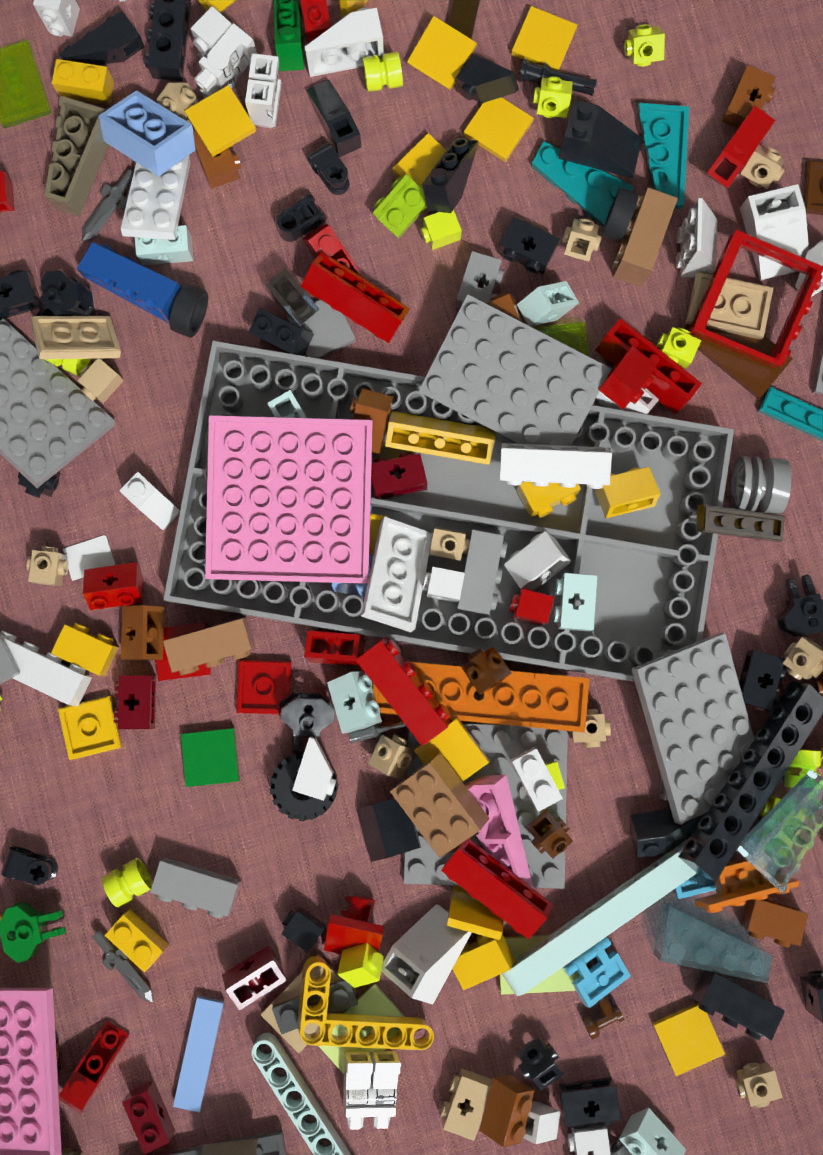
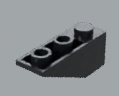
[59,11,145,65]
[306,80,362,157]
[422,138,479,213]

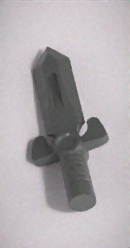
[82,169,134,241]
[348,721,406,743]
[92,929,153,1003]

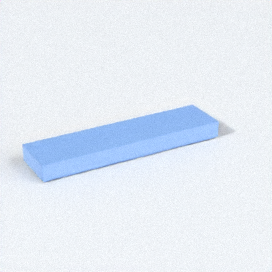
[173,995,225,1112]

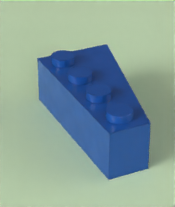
[77,242,182,324]

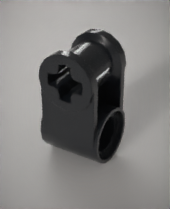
[306,142,349,195]
[277,195,327,242]
[1,846,58,885]

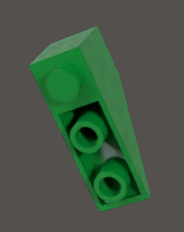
[274,0,304,72]

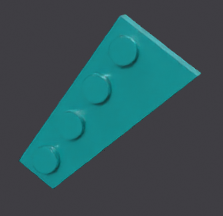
[637,103,690,209]
[531,141,634,227]

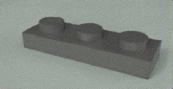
[272,979,358,1035]

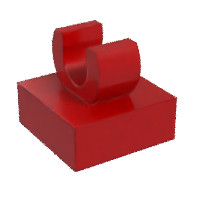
[341,896,376,922]

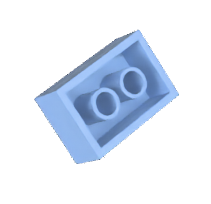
[99,90,195,176]

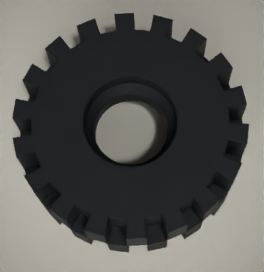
[269,752,338,821]

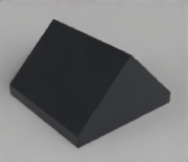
[357,798,421,861]

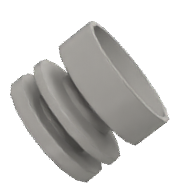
[731,455,792,514]

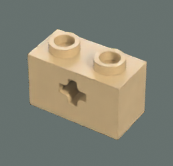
[440,1068,492,1141]

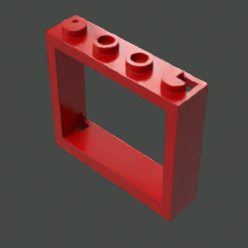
[688,230,823,368]

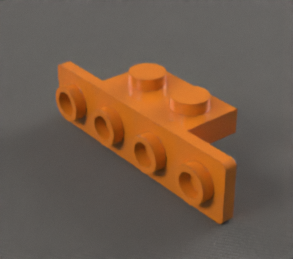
[695,855,800,913]

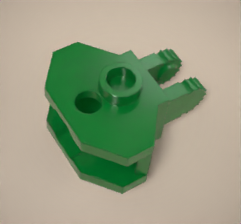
[0,901,66,963]

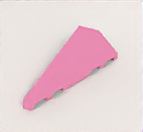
[464,775,533,888]

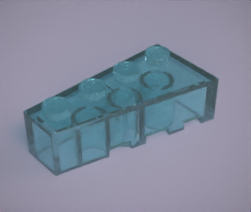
[737,770,823,895]
[654,901,772,983]

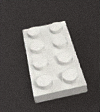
[121,155,191,240]
[361,517,433,632]

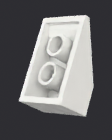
[305,8,384,77]

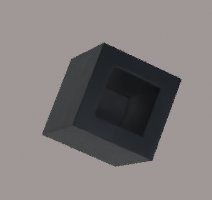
[281,906,325,953]

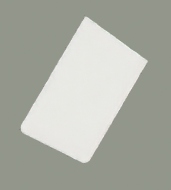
[62,535,115,581]

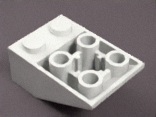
[740,184,809,281]
[676,198,717,278]
[381,904,472,1004]

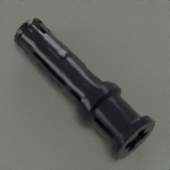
[518,58,597,96]

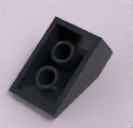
[558,99,642,178]

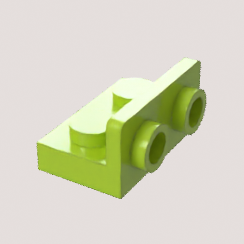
[373,174,427,239]

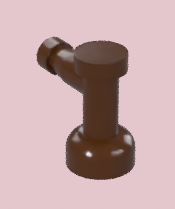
[582,996,624,1040]

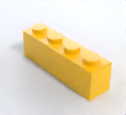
[385,411,495,465]

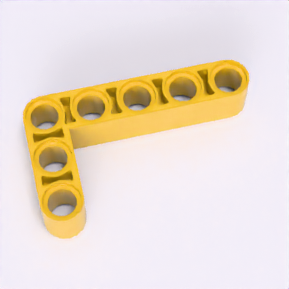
[297,956,434,1050]

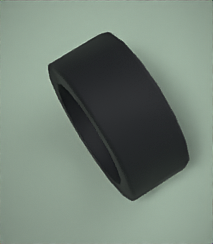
[601,187,639,243]
[169,284,209,338]

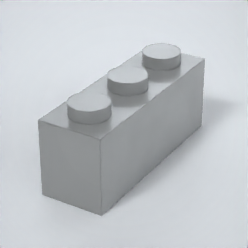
[457,530,508,615]
[150,857,241,918]

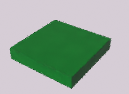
[181,728,240,787]

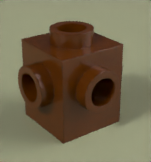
[462,647,512,695]
[526,809,573,859]

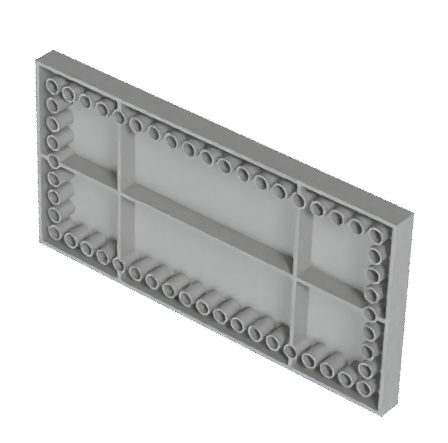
[163,341,734,682]

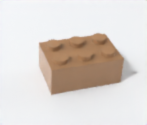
[612,188,678,287]
[163,617,255,676]
[390,753,490,858]

